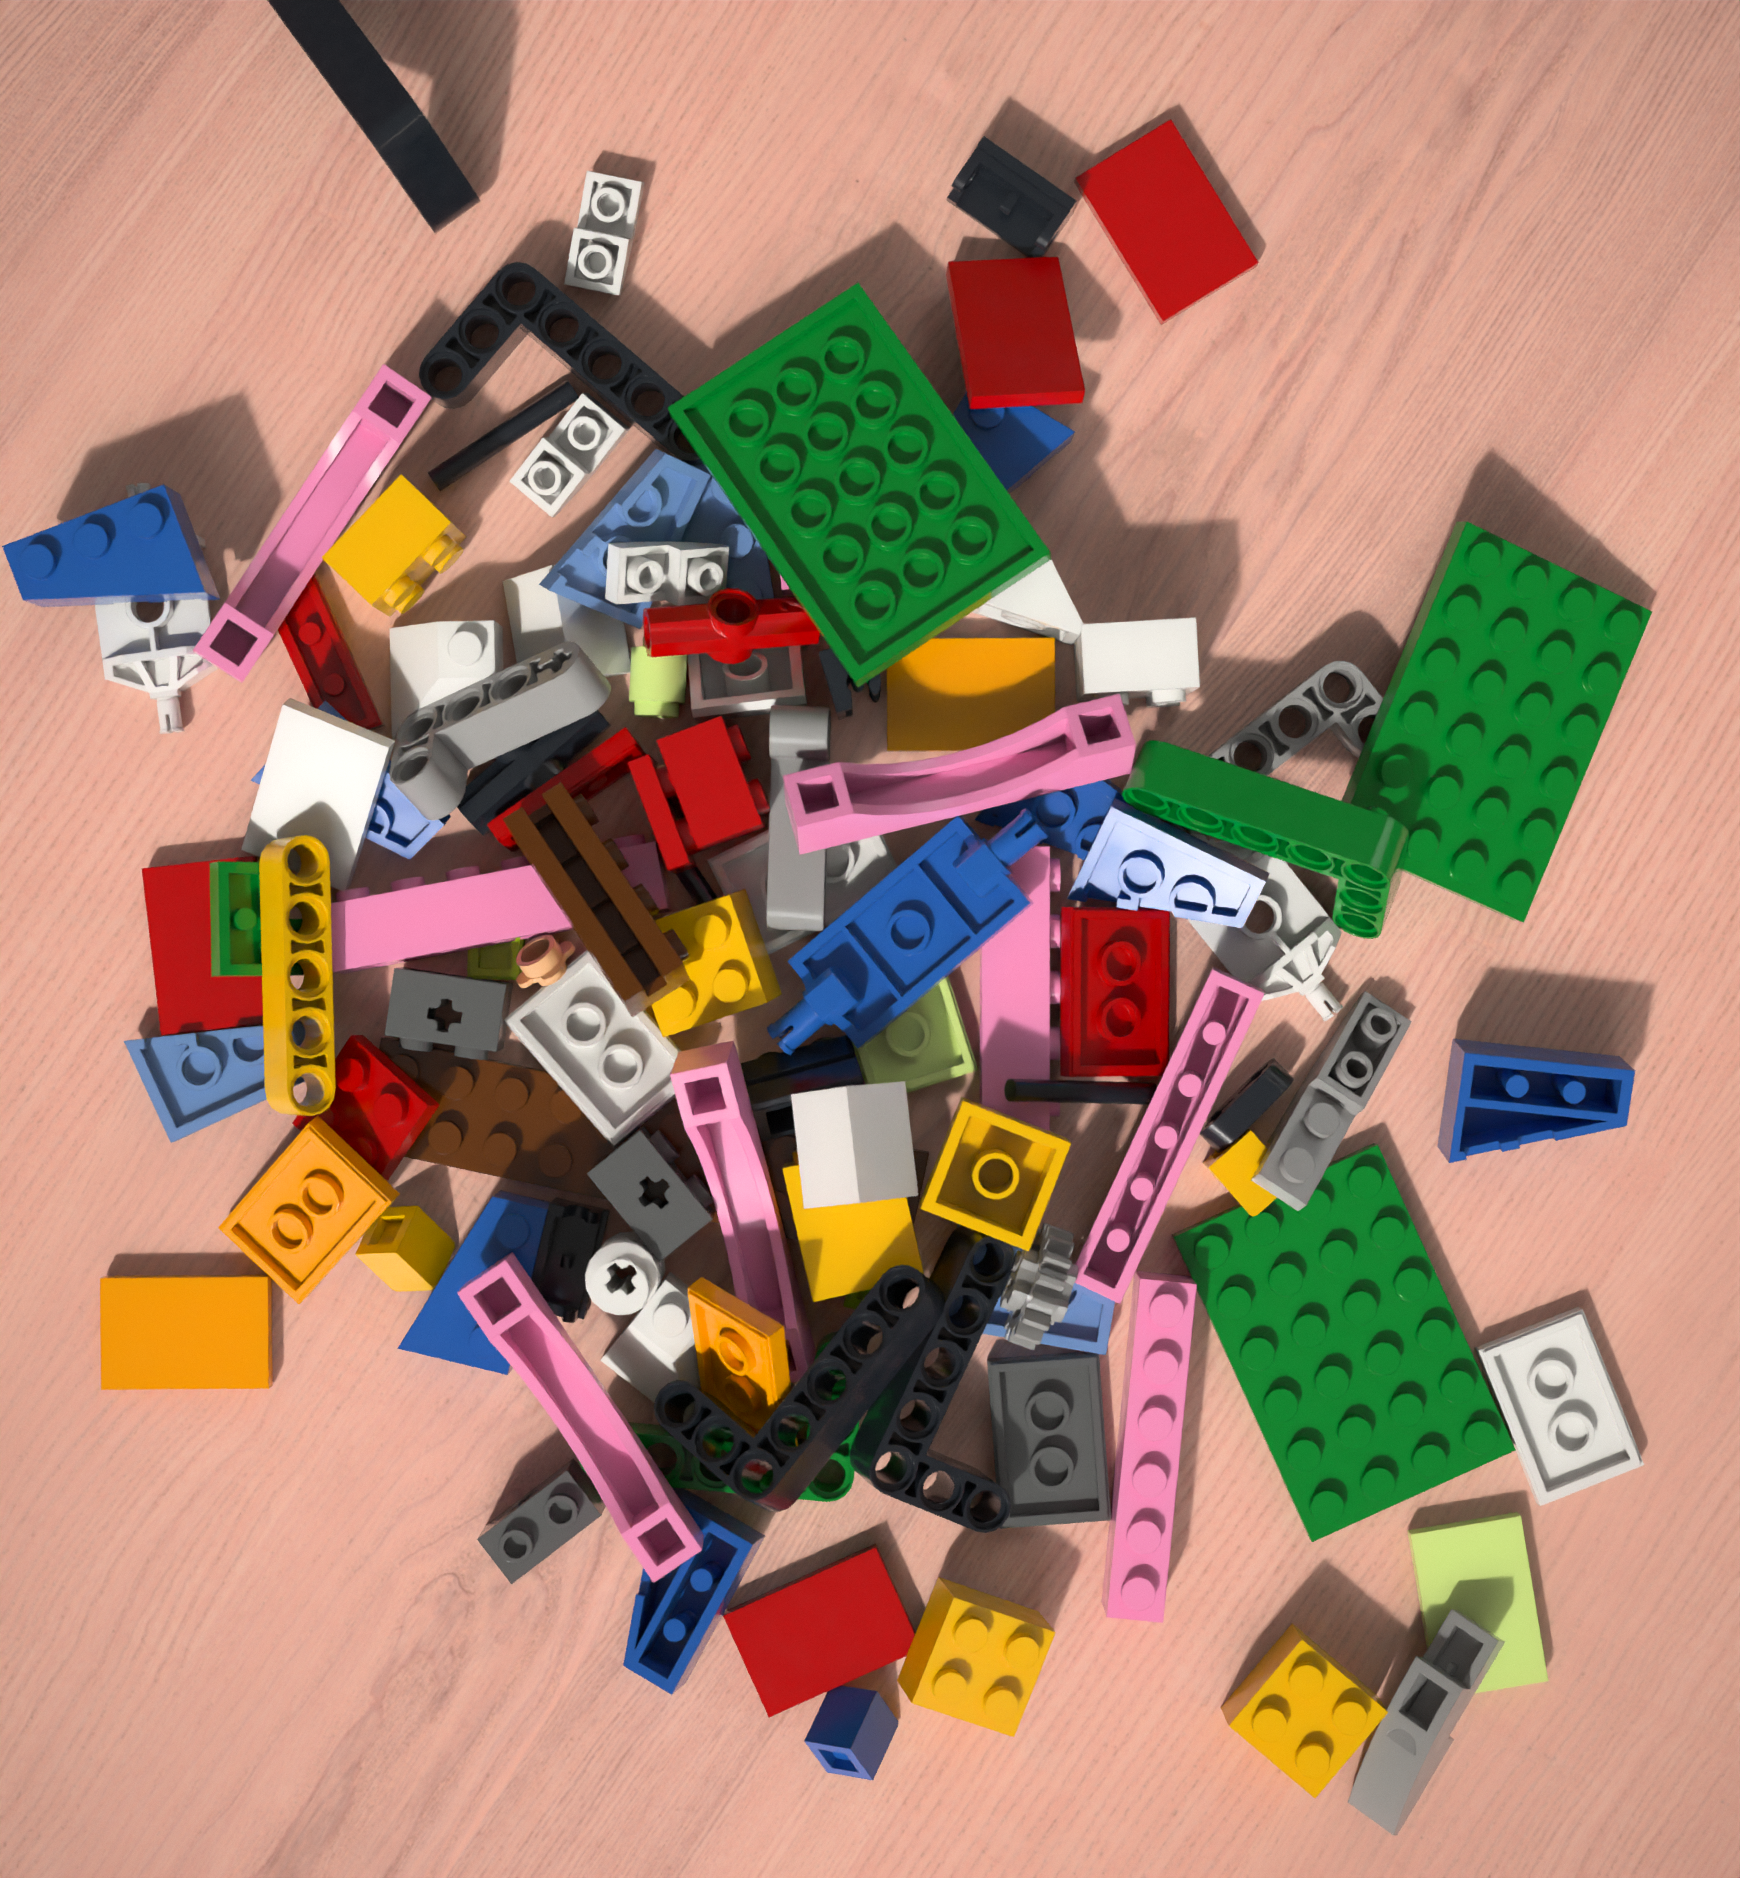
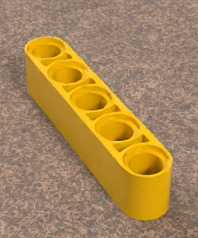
[259,835,336,1116]

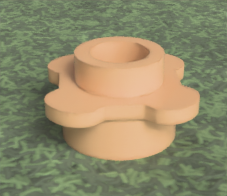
[516,935,575,988]

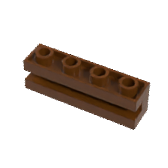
[503,782,690,1017]

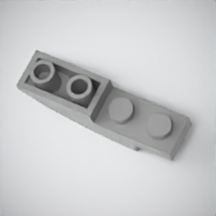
[1251,991,1412,1211]
[1348,1609,1505,1835]

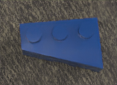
[953,392,1075,494]
[2,484,221,607]
[1437,1039,1635,1163]
[397,1190,550,1375]
[623,1487,765,1695]

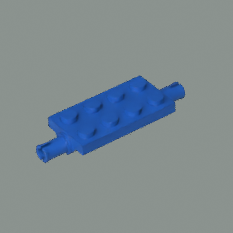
[767,808,1049,1055]

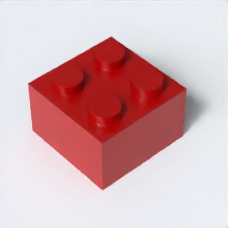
[656,716,770,851]

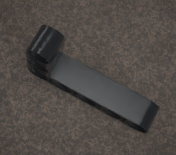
[267,0,480,234]
[419,262,704,466]
[849,1225,1015,1533]
[654,1265,945,1512]

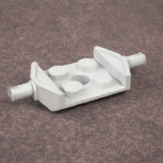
[95,483,219,734]
[1172,823,1343,1021]

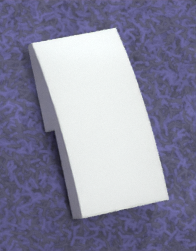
[564,171,645,295]
[509,393,630,518]
[605,542,729,606]

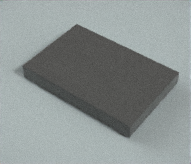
[987,1352,1111,1529]

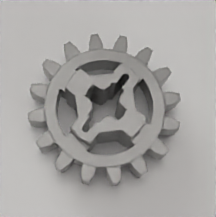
[1000,1223,1078,1350]

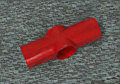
[643,588,820,664]

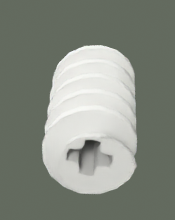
[585,1231,665,1315]

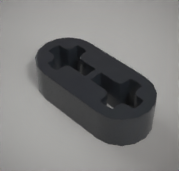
[1200,1058,1294,1153]

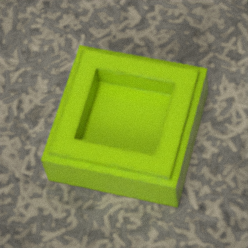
[467,937,525,980]

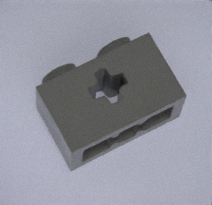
[385,967,513,1060]
[587,1126,715,1262]
[477,1458,606,1584]

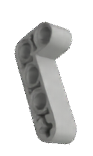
[390,641,611,821]
[1208,661,1383,776]
[767,705,831,931]

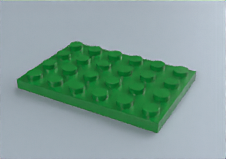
[668,283,1051,687]
[1341,521,1652,923]
[1172,1143,1516,1542]

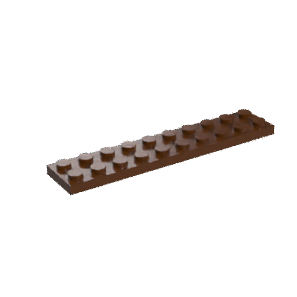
[379,1037,929,1240]

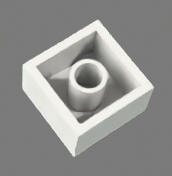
[1073,618,1200,708]

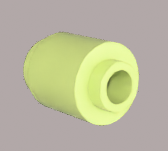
[629,637,687,718]

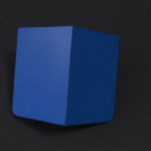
[804,1686,898,1780]

